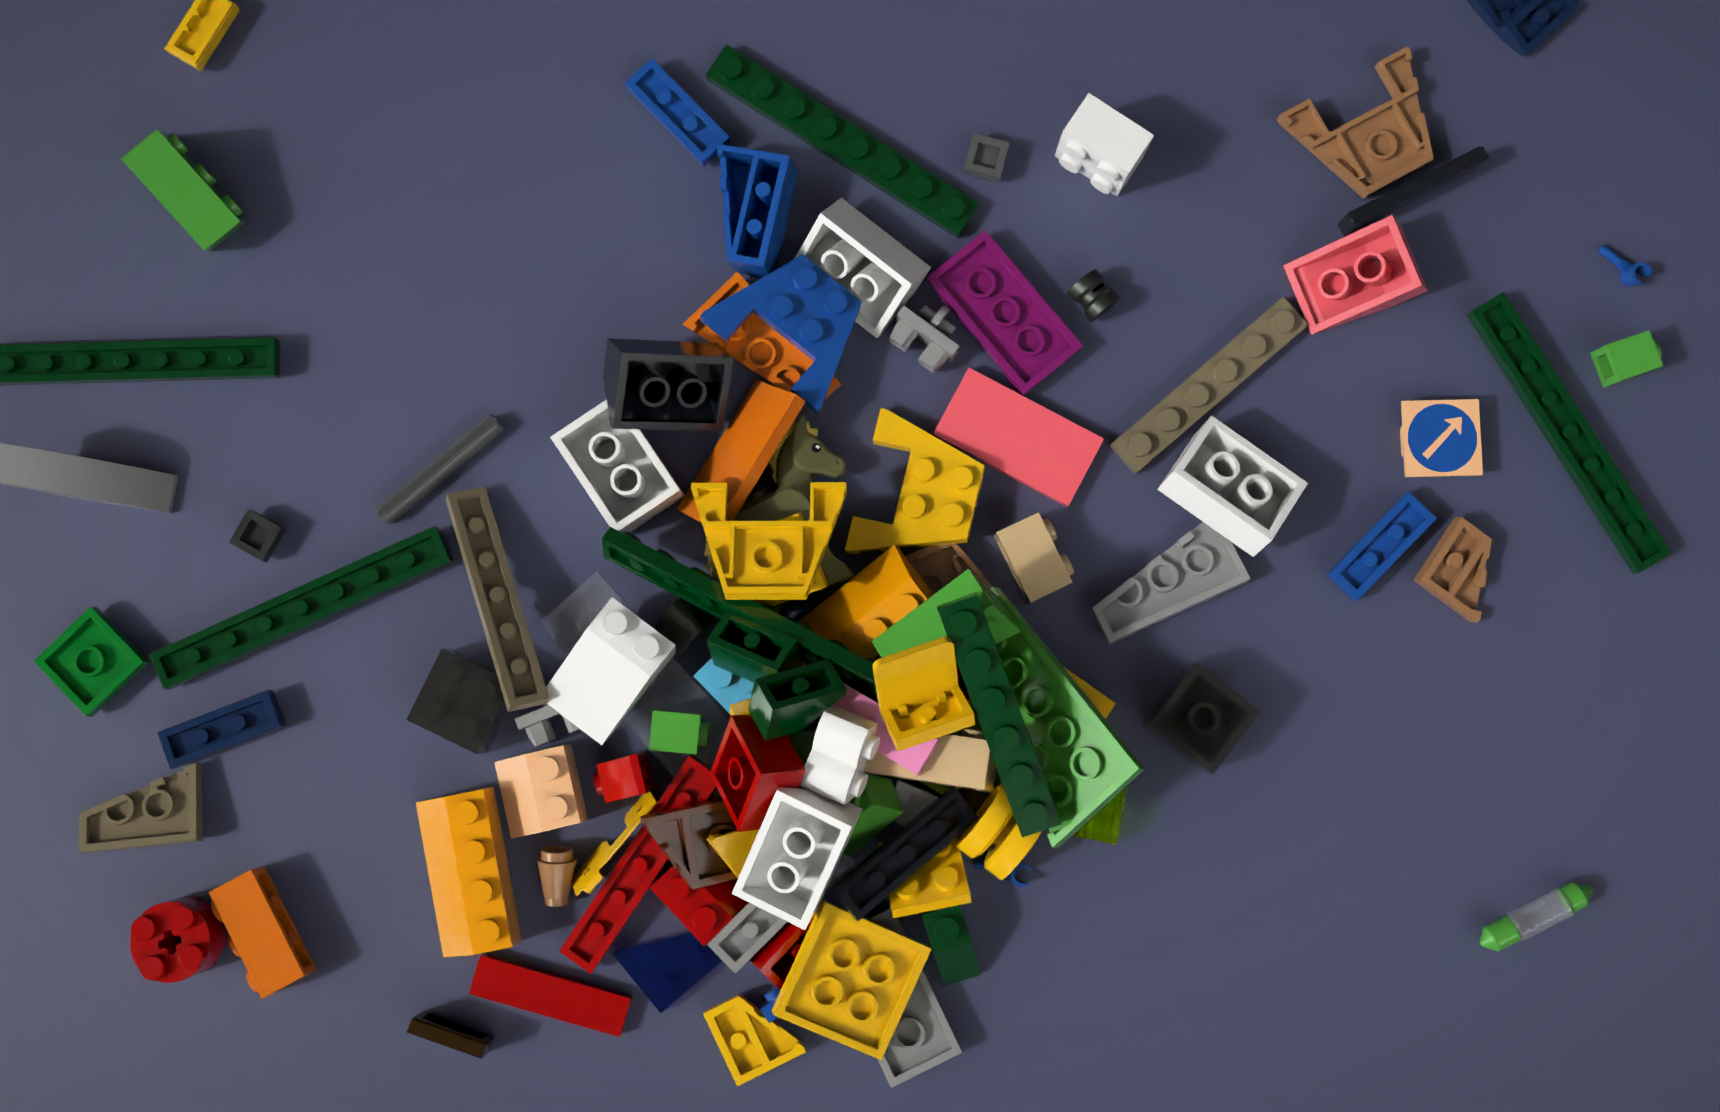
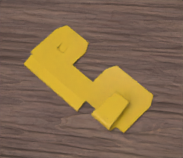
[572,791,657,896]

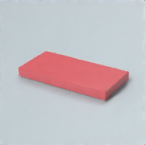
[933,368,1104,507]

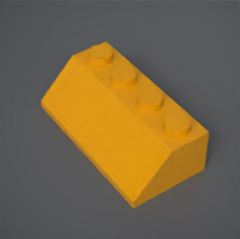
[799,544,934,666]
[416,787,522,957]

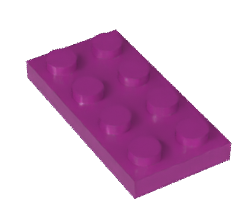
[926,230,1083,396]

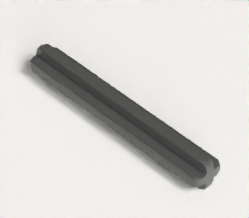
[375,414,503,525]

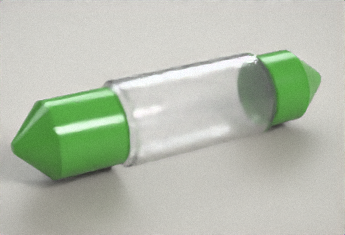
[1480,882,1593,952]

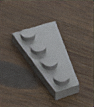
[1092,522,1251,645]

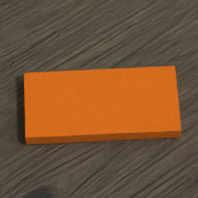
[677,380,805,523]

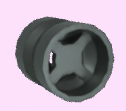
[1067,269,1120,323]

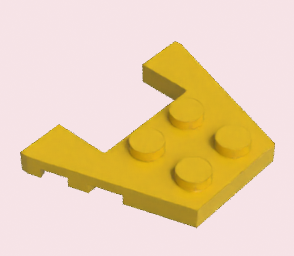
[845,408,985,554]
[691,482,847,600]

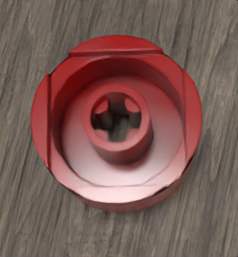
[130,896,228,983]

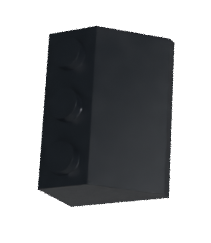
[603,338,734,431]

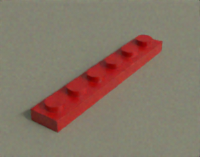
[559,754,717,974]

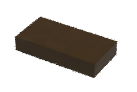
[407,1011,495,1059]

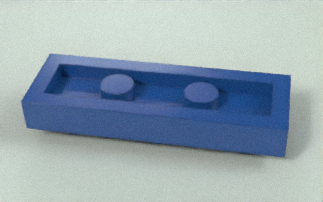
[624,58,731,167]
[1325,491,1437,602]

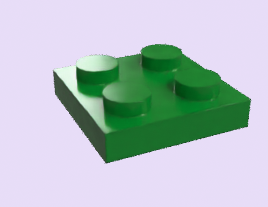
[33,606,149,717]

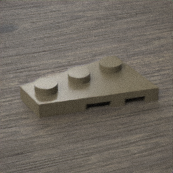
[79,762,203,854]

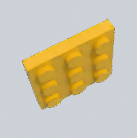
[771,899,931,1060]

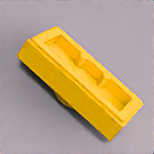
[164,0,241,72]

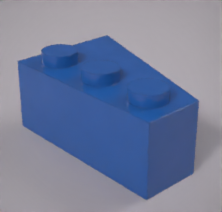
[717,144,799,278]

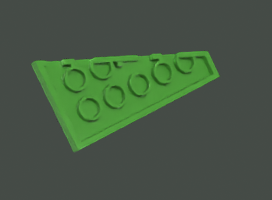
[990,586,1145,848]

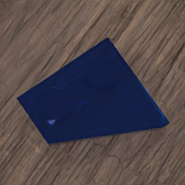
[613,931,722,1013]

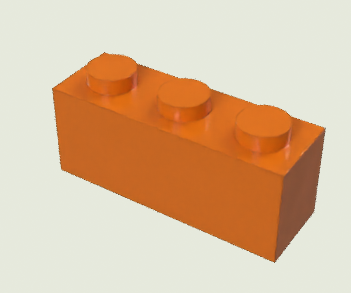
[208,866,317,999]

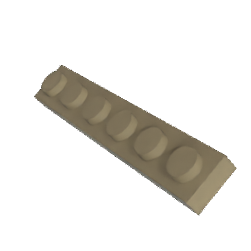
[1110,297,1308,474]
[446,487,549,712]

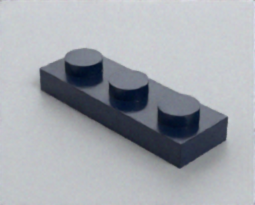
[157,690,286,769]

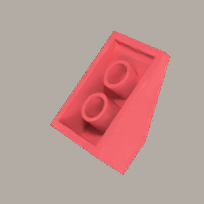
[1283,215,1429,335]

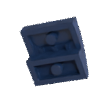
[1468,0,1580,57]

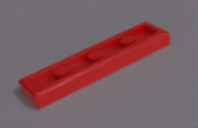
[469,954,633,1037]

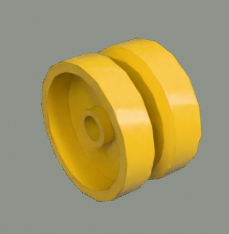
[955,782,1042,880]

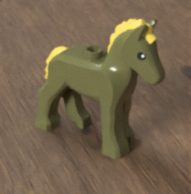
[704,415,855,613]

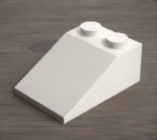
[546,597,676,746]

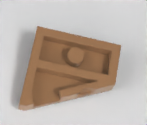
[1413,517,1492,623]

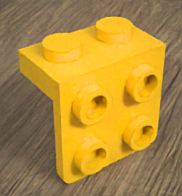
[872,637,975,752]

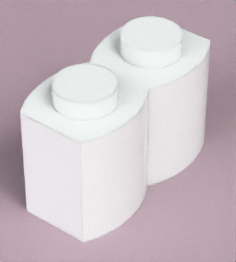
[800,705,880,805]

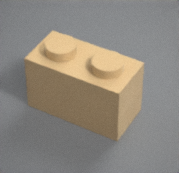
[994,512,1074,605]

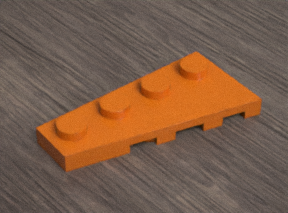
[682,272,842,401]

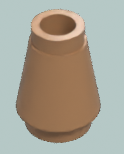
[537,846,577,907]

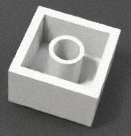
[1055,93,1154,196]

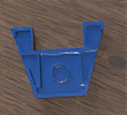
[700,254,862,414]

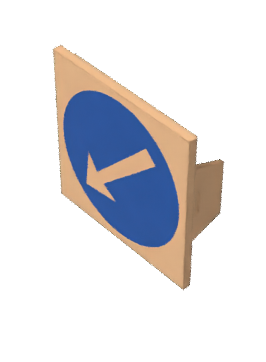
[1400,399,1483,478]

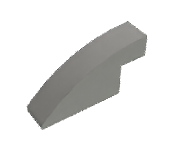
[0,443,178,513]

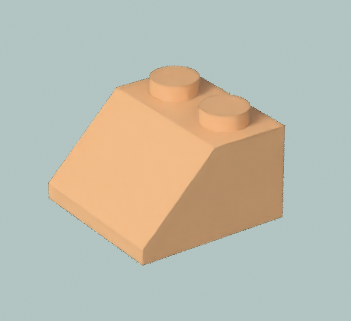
[494,744,588,838]

